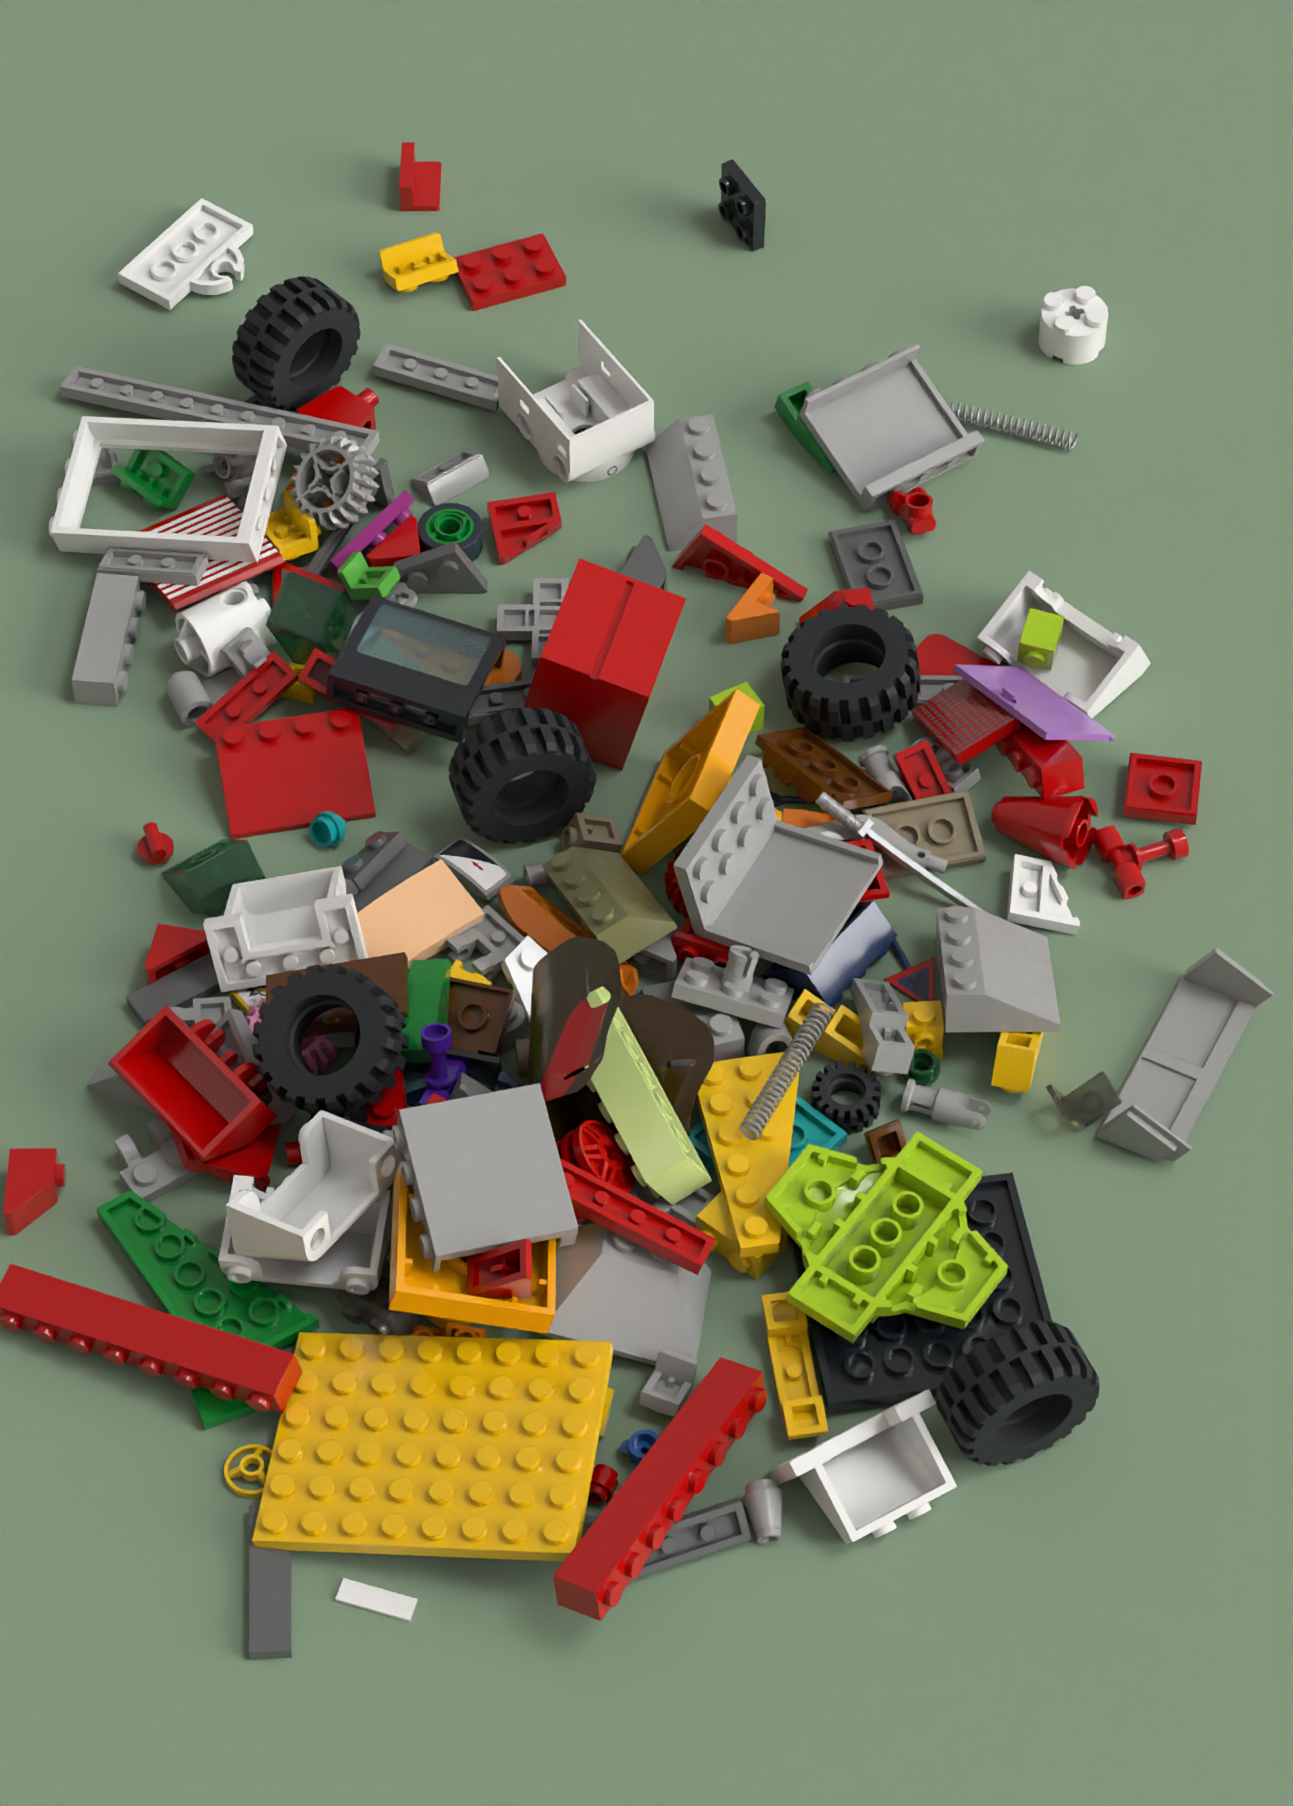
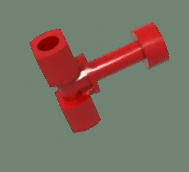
[1093,825,1189,899]

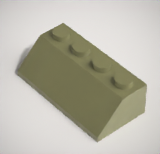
[541,846,677,964]

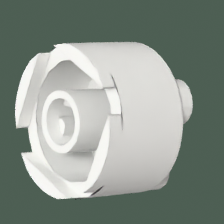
[1038,286,1108,365]

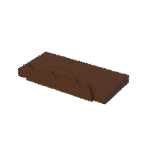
[755,727,893,813]
[266,952,409,1038]
[408,968,516,1057]

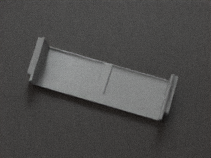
[1096,948,1274,1162]

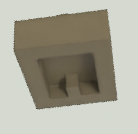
[561,812,623,853]

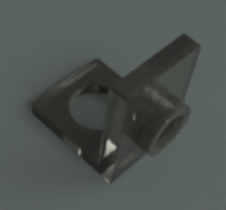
[1046,1071,1122,1131]

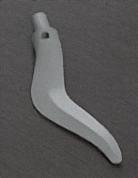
[803,815,948,874]

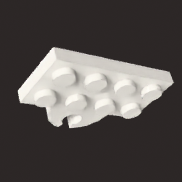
[118,198,253,310]

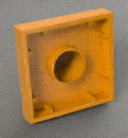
[620,689,782,875]
[389,1161,556,1334]

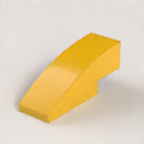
[784,989,886,1078]

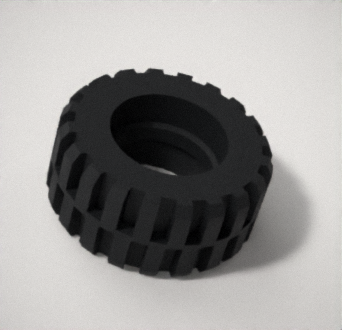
[232,276,361,411]
[780,604,921,742]
[448,707,596,844]
[252,964,409,1118]
[936,1320,1100,1466]

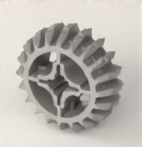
[289,435,380,531]

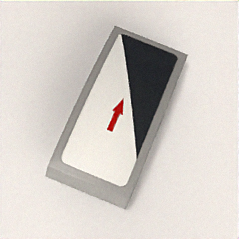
[434,836,515,901]

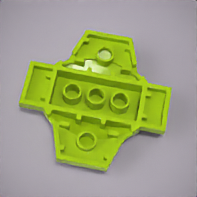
[764,1131,1008,1343]

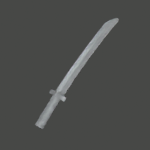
[815,791,988,913]

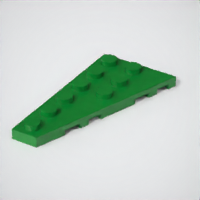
[96,1190,320,1349]

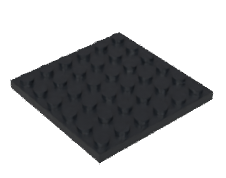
[787,1172,1052,1412]

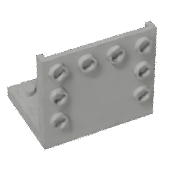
[673,755,884,975]

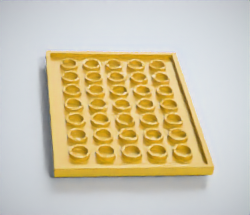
[252,1332,614,1562]

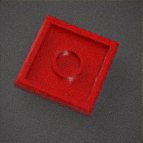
[1123,753,1202,825]

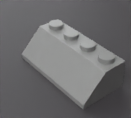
[645,414,737,551]

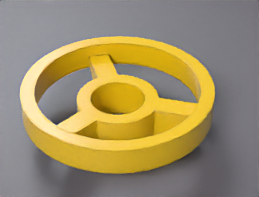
[224,1444,272,1498]

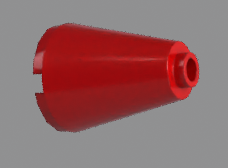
[991,796,1098,869]

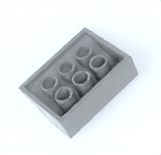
[935,905,1061,1033]

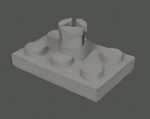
[671,945,795,1029]

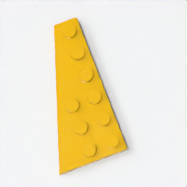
[690,1051,800,1258]

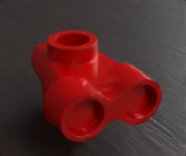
[887,487,936,535]

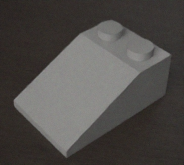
[641,980,745,1069]

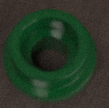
[903,1049,940,1086]

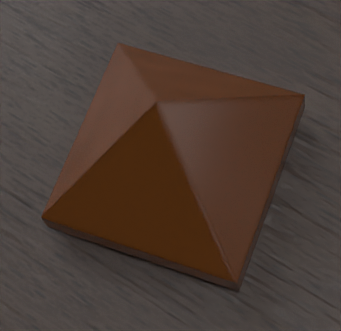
[864,1119,907,1164]

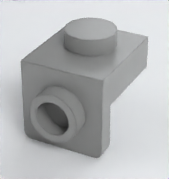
[639,1348,698,1417]

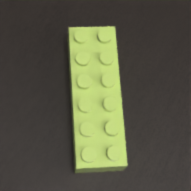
[585,987,712,1205]

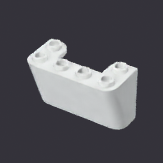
[225,1110,400,1262]

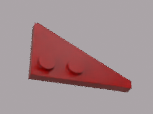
[673,524,808,602]

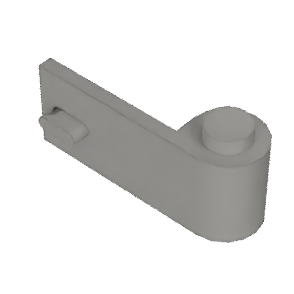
[165,667,243,726]

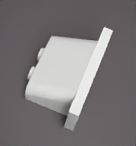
[203,866,368,992]
[769,1389,957,1544]

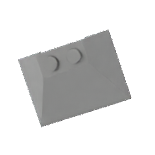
[539,1223,712,1366]

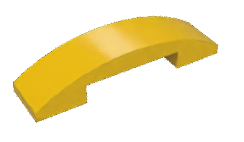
[761,1292,829,1440]

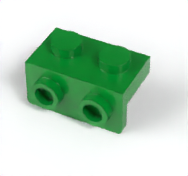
[111,449,195,511]

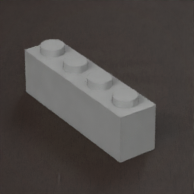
[71,573,146,706]

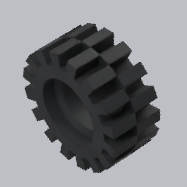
[811,1061,881,1135]

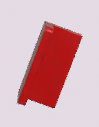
[399,142,442,211]

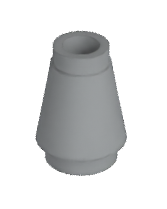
[742,1479,783,1544]

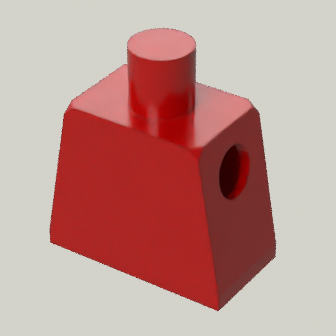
[296,386,379,430]

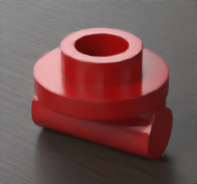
[137,822,174,864]

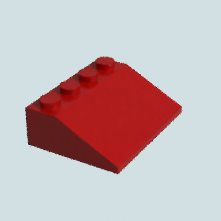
[213,708,376,840]

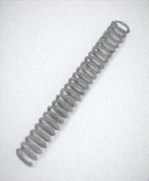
[945,399,1079,451]
[740,1003,834,1140]

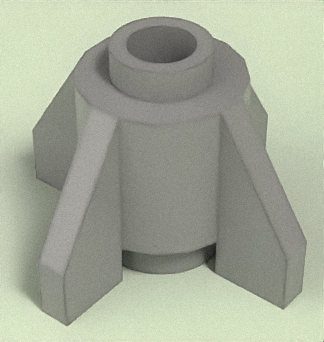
[202,453,257,499]

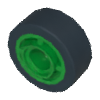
[417,503,483,562]

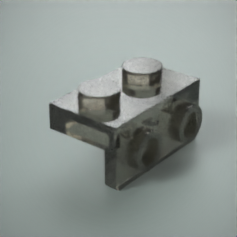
[334,1275,424,1337]

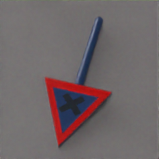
[884,938,934,1002]

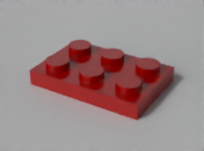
[453,233,566,311]

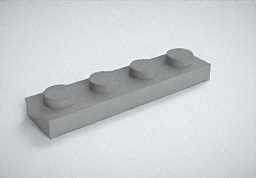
[373,343,500,412]

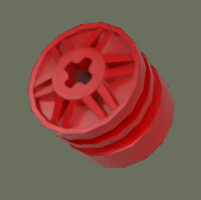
[555,1120,636,1224]

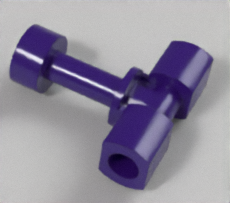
[416,1023,467,1107]

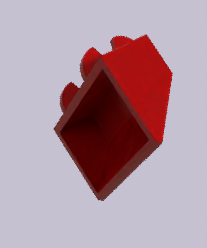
[108,1005,278,1162]

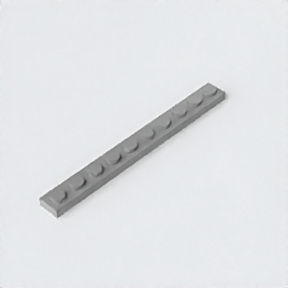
[59,366,380,459]

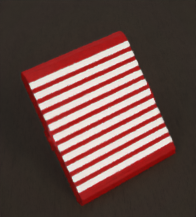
[139,494,285,612]

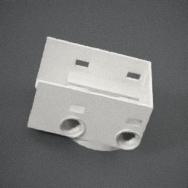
[497,319,655,483]

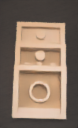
[357,859,484,969]

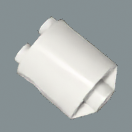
[174,581,278,677]

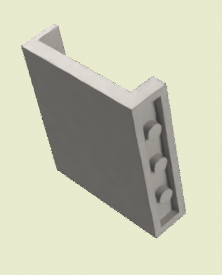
[799,344,985,513]
[392,1083,578,1272]

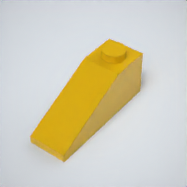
[991,1032,1044,1093]

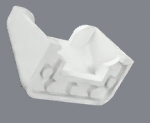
[977,571,1151,719]
[218,1175,393,1295]

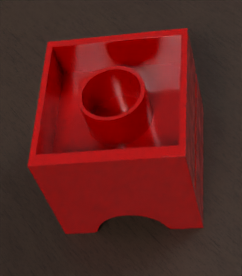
[524,558,686,771]

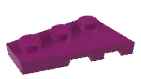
[327,490,415,576]

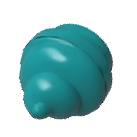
[309,811,346,848]

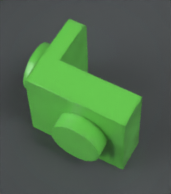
[338,552,401,600]

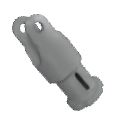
[857,745,913,806]
[900,1079,991,1130]

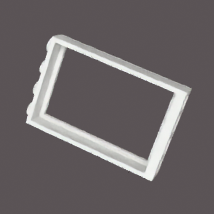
[49,416,287,562]

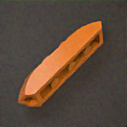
[497,885,639,998]

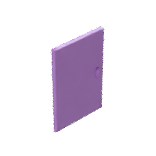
[953,664,1115,741]

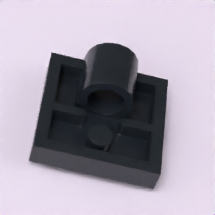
[718,159,766,252]

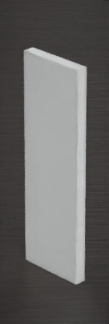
[335,1578,418,1622]

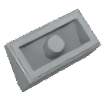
[410,449,489,506]

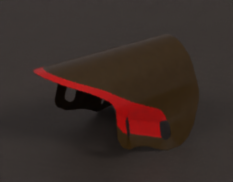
[527,936,715,1161]

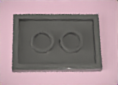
[828,520,924,611]

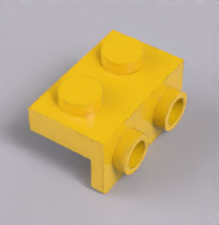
[378,232,459,292]
[265,490,321,560]

